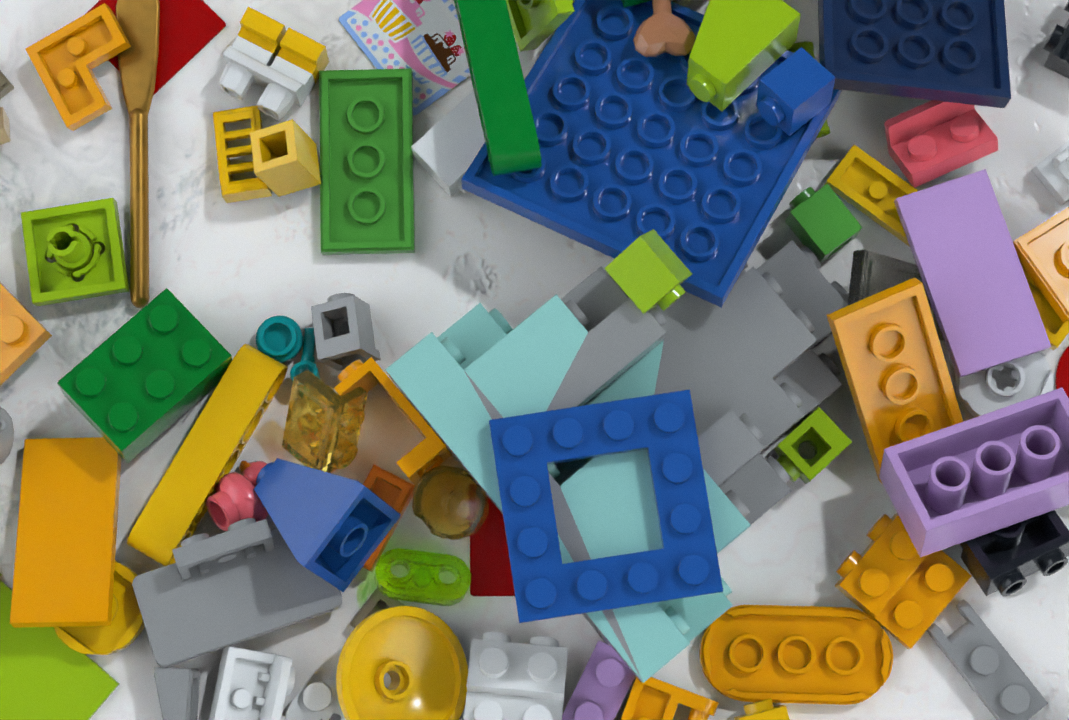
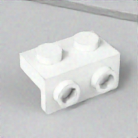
[209,646,295,720]

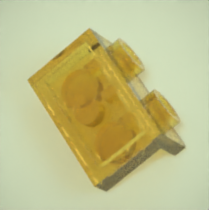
[282,370,368,473]

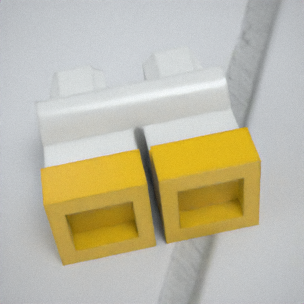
[219,7,329,121]

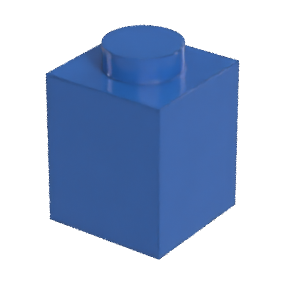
[756,47,836,136]

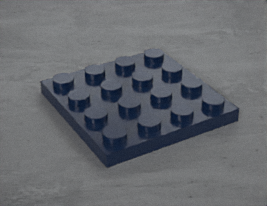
[818,0,1011,108]

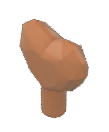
[633,0,695,57]

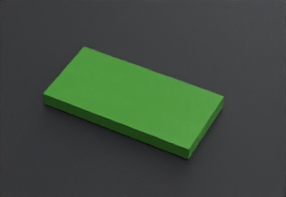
[319,68,415,255]

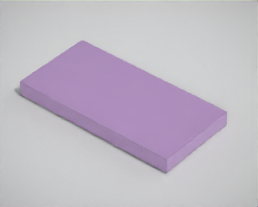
[894,169,1052,378]

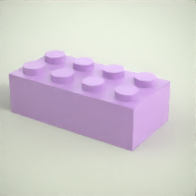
[879,388,1069,557]

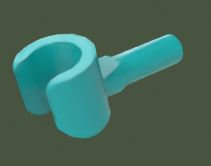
[290,328,322,395]

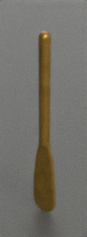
[116,0,160,308]

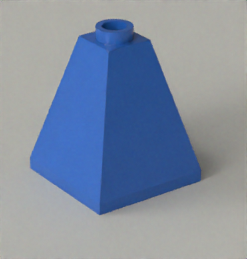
[254,458,401,592]

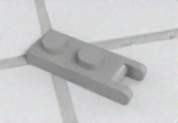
[926,599,1048,720]

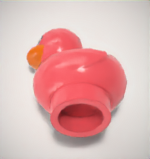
[206,461,269,531]

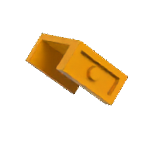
[334,357,451,486]

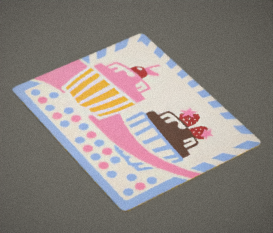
[339,0,470,116]

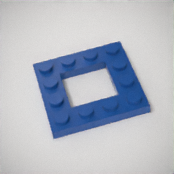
[489,389,723,623]

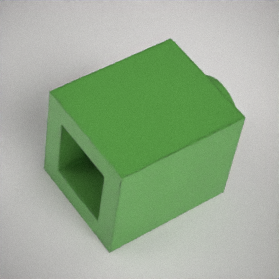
[785,184,863,263]

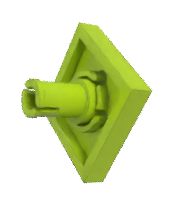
[21,198,129,307]

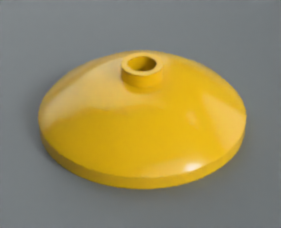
[336,606,468,720]

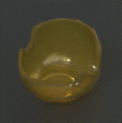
[412,465,489,540]

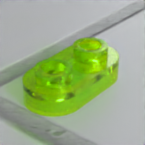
[374,548,471,606]

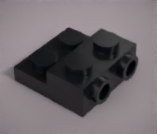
[960,510,1069,597]

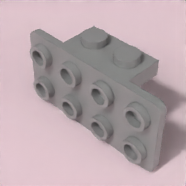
[132,518,342,667]

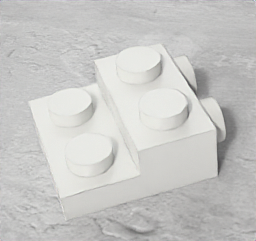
[464,632,568,720]

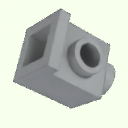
[311,293,381,371]

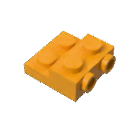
[834,513,972,649]

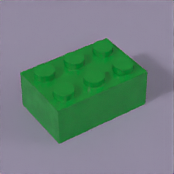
[57,288,232,463]

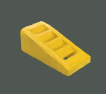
[213,105,272,203]

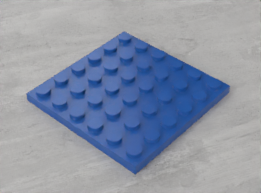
[461,0,842,308]

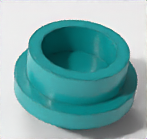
[256,316,303,363]

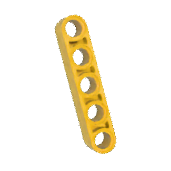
[127,344,288,566]

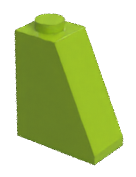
[686,0,801,111]

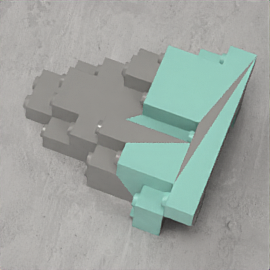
[385,240,852,683]

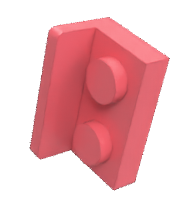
[884,100,998,188]

